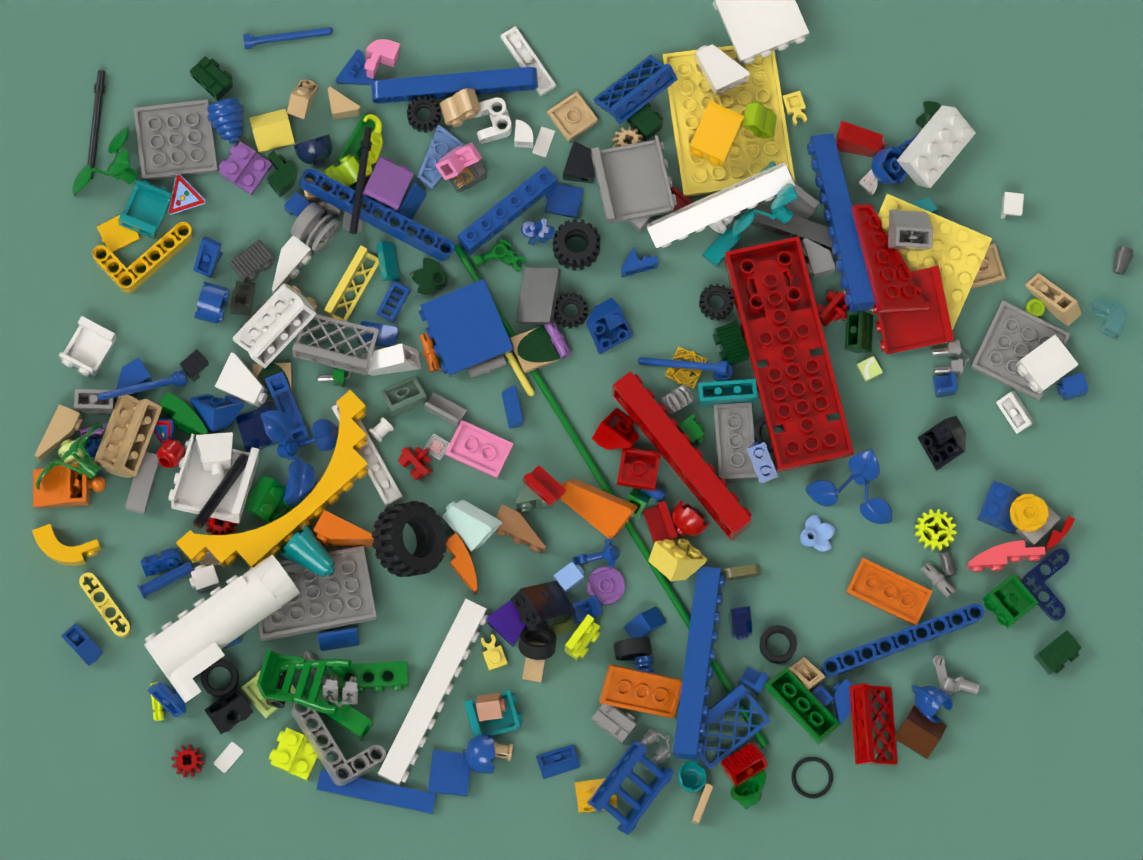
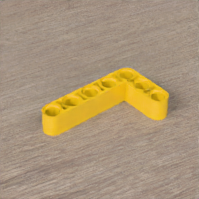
[92,222,194,293]

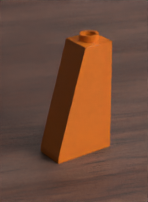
[560,478,638,539]

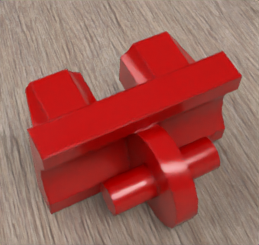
[817,290,848,327]
[398,446,433,481]

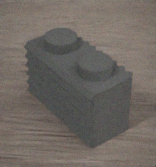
[230,240,275,283]

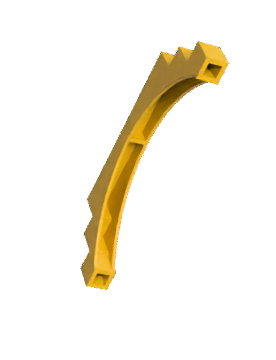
[176,390,369,568]

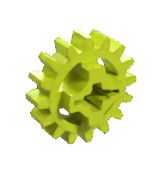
[914,509,957,551]

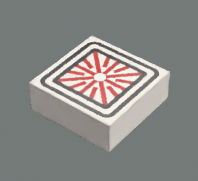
[424,434,450,461]

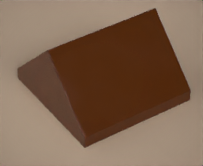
[895,705,947,759]

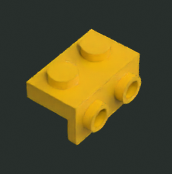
[575,778,617,813]

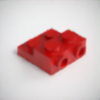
[616,446,661,491]

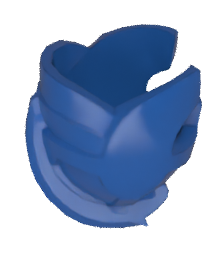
[911,685,953,723]

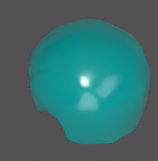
[677,761,707,793]

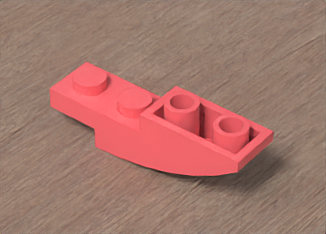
[966,540,1045,572]

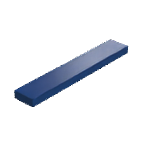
[317,770,437,814]

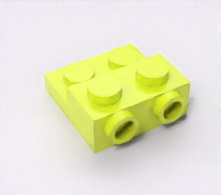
[564,614,601,661]
[269,727,323,781]

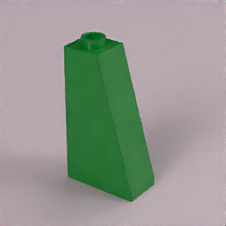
[304,685,373,742]

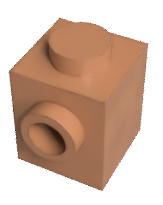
[476,692,507,721]

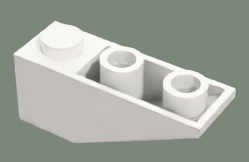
[272,235,312,294]

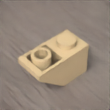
[287,79,319,119]

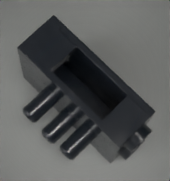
[510,581,576,631]

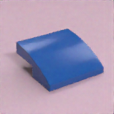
[428,750,471,796]

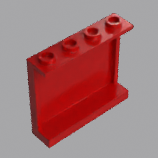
[873,265,954,355]

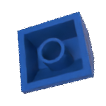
[977,480,1021,535]

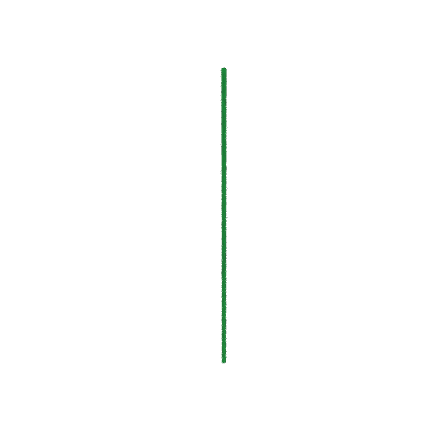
[454,244,769,749]

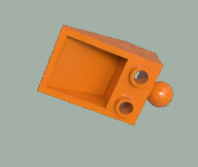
[33,464,106,508]

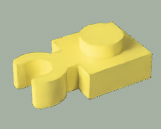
[782,91,807,126]
[481,634,508,671]

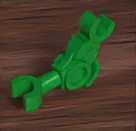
[472,239,526,272]

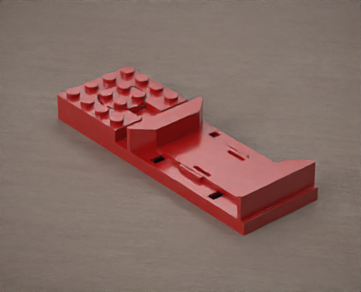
[723,236,854,473]

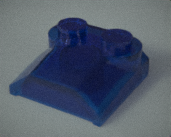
[236,405,281,453]

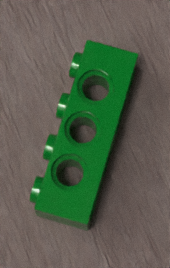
[329,661,409,694]

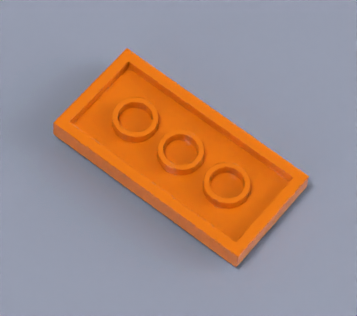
[846,557,933,626]
[599,664,682,719]

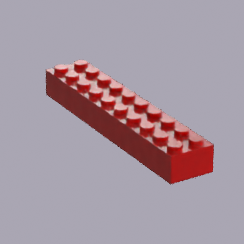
[612,371,752,541]

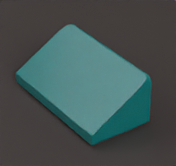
[702,228,742,268]
[376,241,401,281]

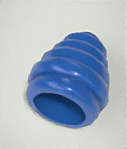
[207,97,244,143]

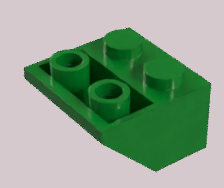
[244,475,294,524]

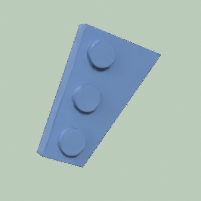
[417,124,465,190]

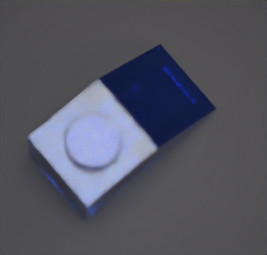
[728,606,752,641]

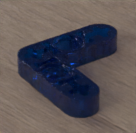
[1022,549,1069,621]

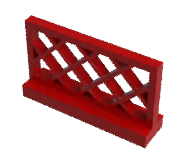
[849,683,898,765]

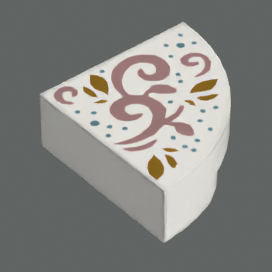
[858,169,877,196]

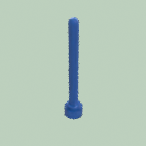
[243,27,333,50]
[638,357,729,376]
[97,370,187,400]

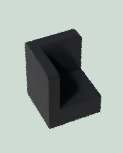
[180,349,209,382]

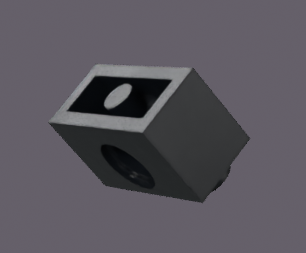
[204,688,254,734]

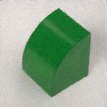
[626,488,651,519]

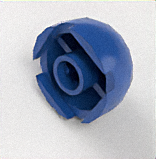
[872,147,907,185]
[463,734,495,774]

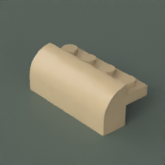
[94,395,162,478]

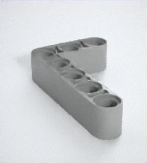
[291,697,386,786]

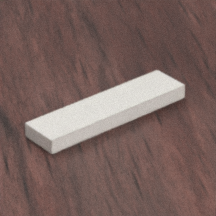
[500,26,556,96]

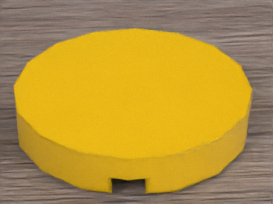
[1009,494,1049,532]

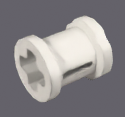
[368,417,394,443]

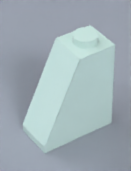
[442,500,503,552]

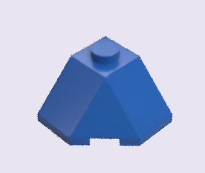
[190,394,245,432]

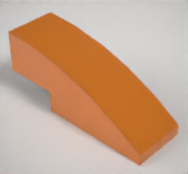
[445,533,478,595]

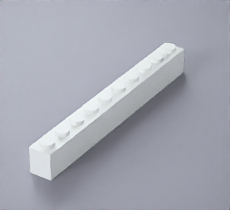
[378,599,489,786]

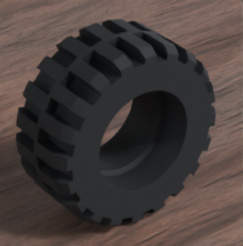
[372,501,448,577]

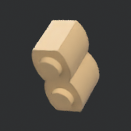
[439,88,481,127]

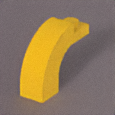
[32,524,102,566]

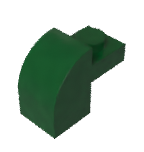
[267,150,296,198]

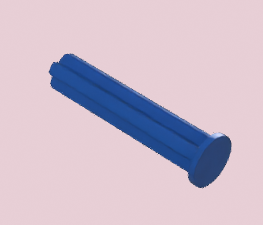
[137,562,194,599]

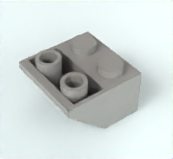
[888,210,933,251]

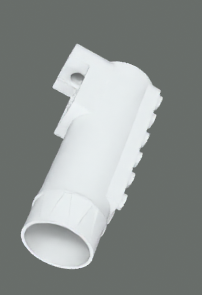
[144,555,300,703]

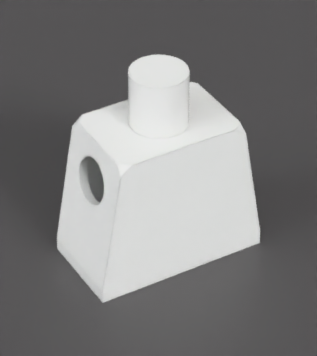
[196,432,233,479]

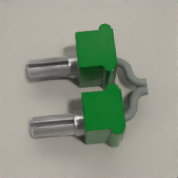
[317,349,351,387]

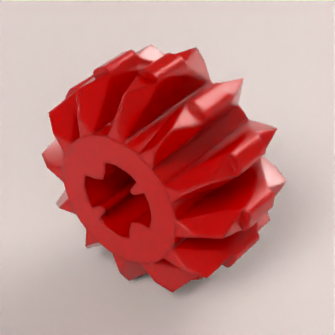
[205,517,238,535]
[171,744,205,778]

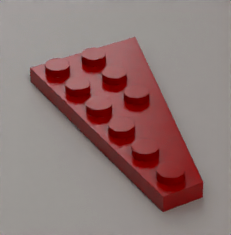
[851,204,931,313]

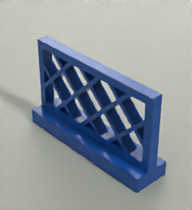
[593,55,678,124]
[699,684,771,770]

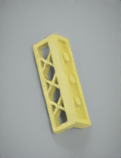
[324,246,379,322]

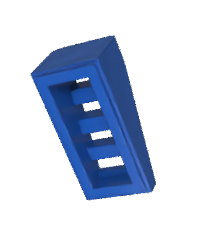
[376,281,411,323]

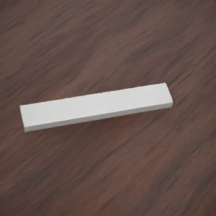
[332,404,403,507]

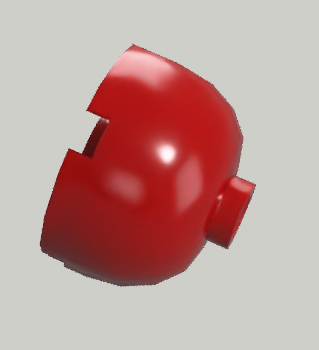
[672,500,711,536]

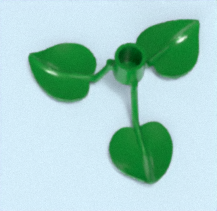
[72,126,138,196]
[36,422,103,490]

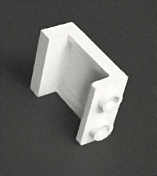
[59,316,117,377]
[1016,334,1079,394]

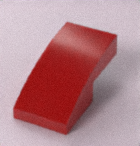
[1045,516,1075,552]

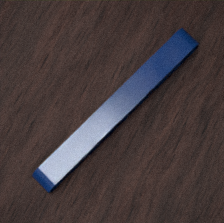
[371,67,538,103]
[299,169,455,261]
[821,603,985,678]

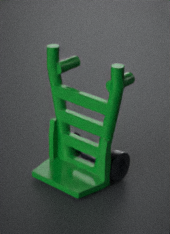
[257,649,352,716]

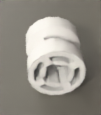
[709,216,734,234]

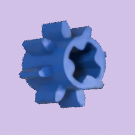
[85,437,102,461]

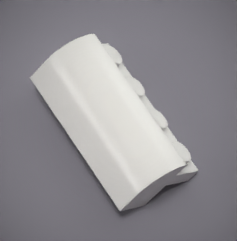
[233,284,317,368]

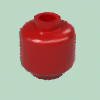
[156,439,185,468]

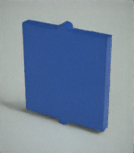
[545,184,583,218]

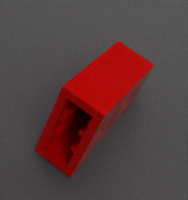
[836,121,886,157]

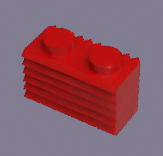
[720,742,768,787]

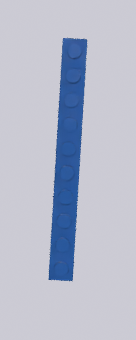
[807,133,875,312]
[673,567,725,761]

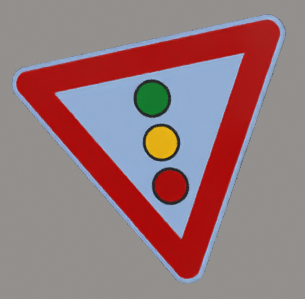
[168,174,206,215]

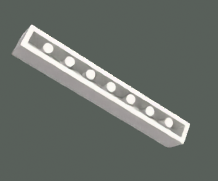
[647,162,795,248]

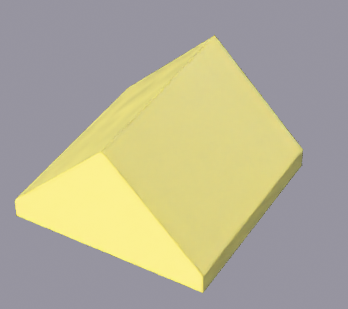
[249,109,295,153]

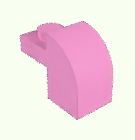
[364,39,400,79]
[435,142,482,180]

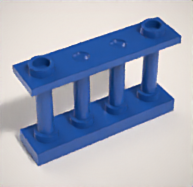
[587,741,674,835]

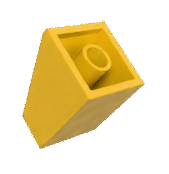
[689,101,744,167]

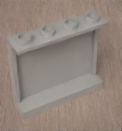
[591,135,677,225]

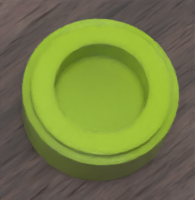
[1025,299,1045,318]

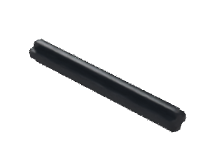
[193,453,249,529]

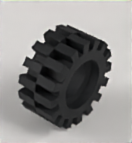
[407,96,441,133]
[699,284,734,320]
[554,292,588,329]

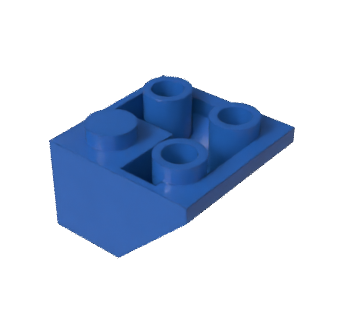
[586,298,633,354]

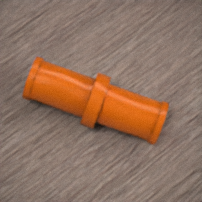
[420,333,441,372]

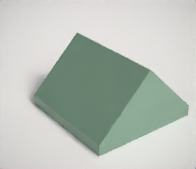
[380,376,427,418]

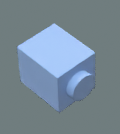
[553,562,584,594]

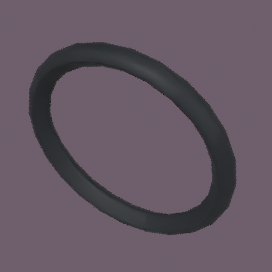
[791,757,833,798]

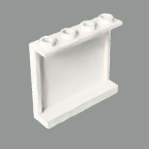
[713,0,809,65]
[168,434,259,524]

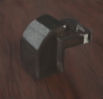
[230,281,256,316]

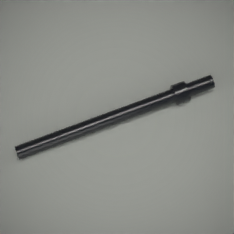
[87,70,106,180]
[349,127,372,234]

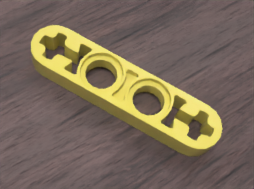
[79,572,131,638]

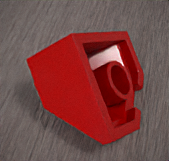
[591,408,640,450]

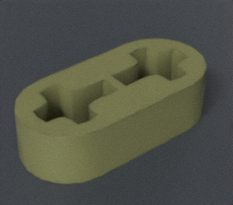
[723,564,761,581]

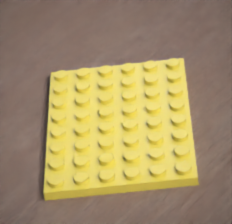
[662,45,795,197]

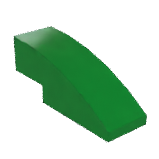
[159,392,208,437]

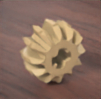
[612,126,643,148]

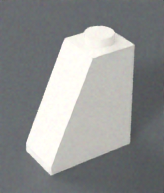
[695,44,750,96]
[361,344,421,376]
[215,352,268,408]

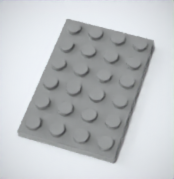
[249,546,377,641]

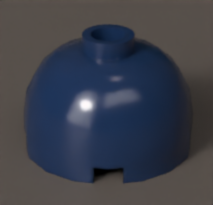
[293,134,332,167]

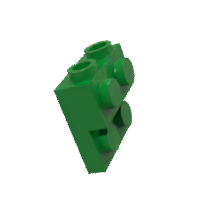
[983,573,1039,629]

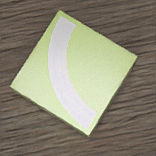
[856,356,883,382]

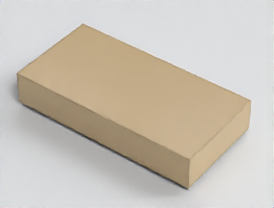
[691,783,713,824]

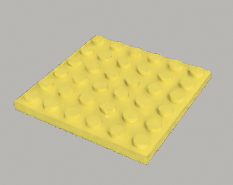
[844,194,992,343]

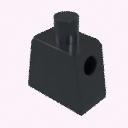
[563,141,595,184]

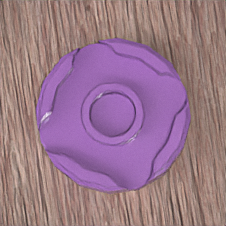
[586,566,625,606]

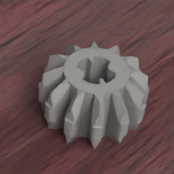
[660,385,694,414]

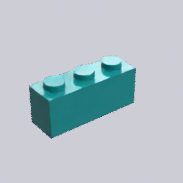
[697,379,757,407]

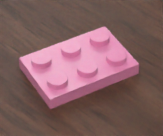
[445,420,514,479]

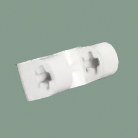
[474,97,512,144]

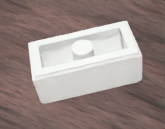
[996,391,1035,434]

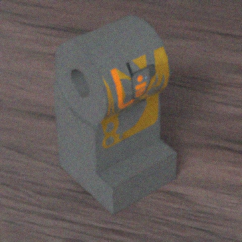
[449,161,487,193]

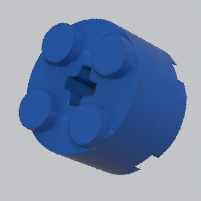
[194,281,230,324]

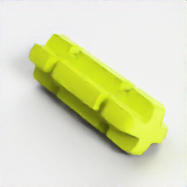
[150,682,164,721]

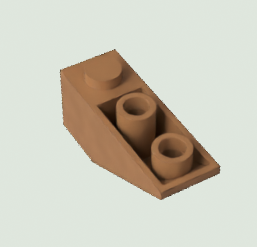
[494,505,546,553]

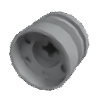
[290,202,341,253]

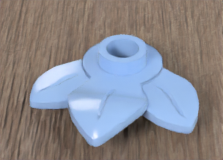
[800,515,835,552]

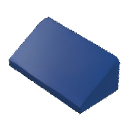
[396,182,426,220]
[358,320,399,347]
[502,385,523,428]
[318,628,359,651]
[536,744,580,779]

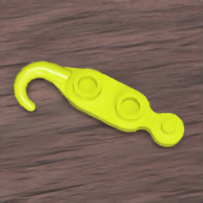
[363,114,383,177]

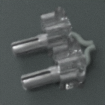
[640,728,671,770]

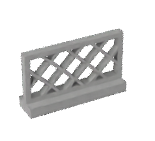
[292,314,379,375]

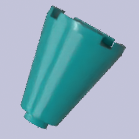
[281,525,335,577]

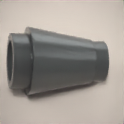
[1113,246,1134,275]

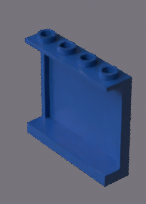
[418,279,513,377]

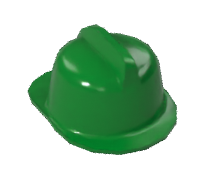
[730,769,767,809]

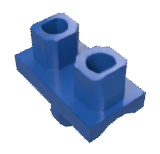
[521,219,555,245]

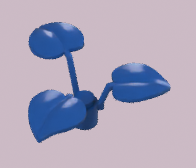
[260,410,339,496]
[806,448,892,524]

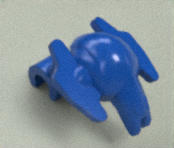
[572,539,620,569]

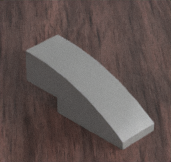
[125,452,160,514]

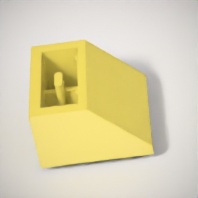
[649,538,707,581]

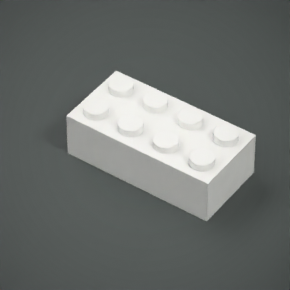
[897,105,976,188]

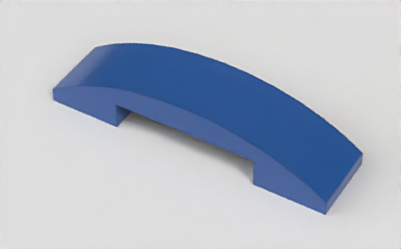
[265,371,310,448]

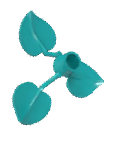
[732,161,799,239]

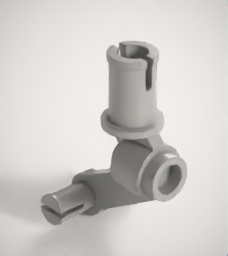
[932,655,980,696]

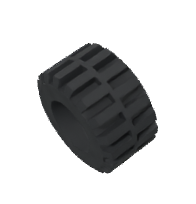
[553,219,600,271]

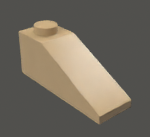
[1025,273,1082,326]
[34,404,83,462]

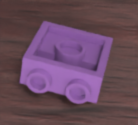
[219,142,273,196]

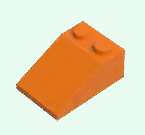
[313,510,374,547]

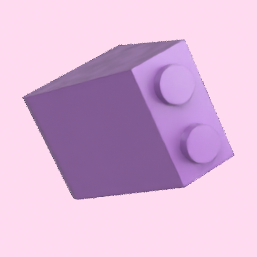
[363,157,414,212]

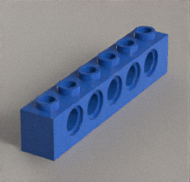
[458,166,557,256]

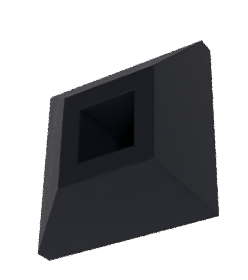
[918,416,966,471]

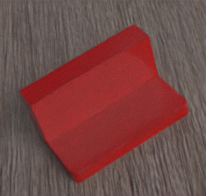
[523,465,566,508]
[643,501,678,543]

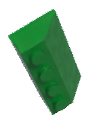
[764,667,840,745]

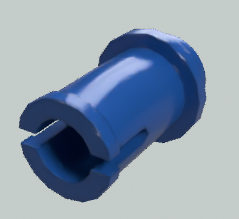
[641,486,667,502]

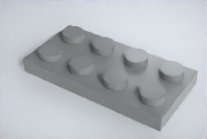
[713,402,758,481]

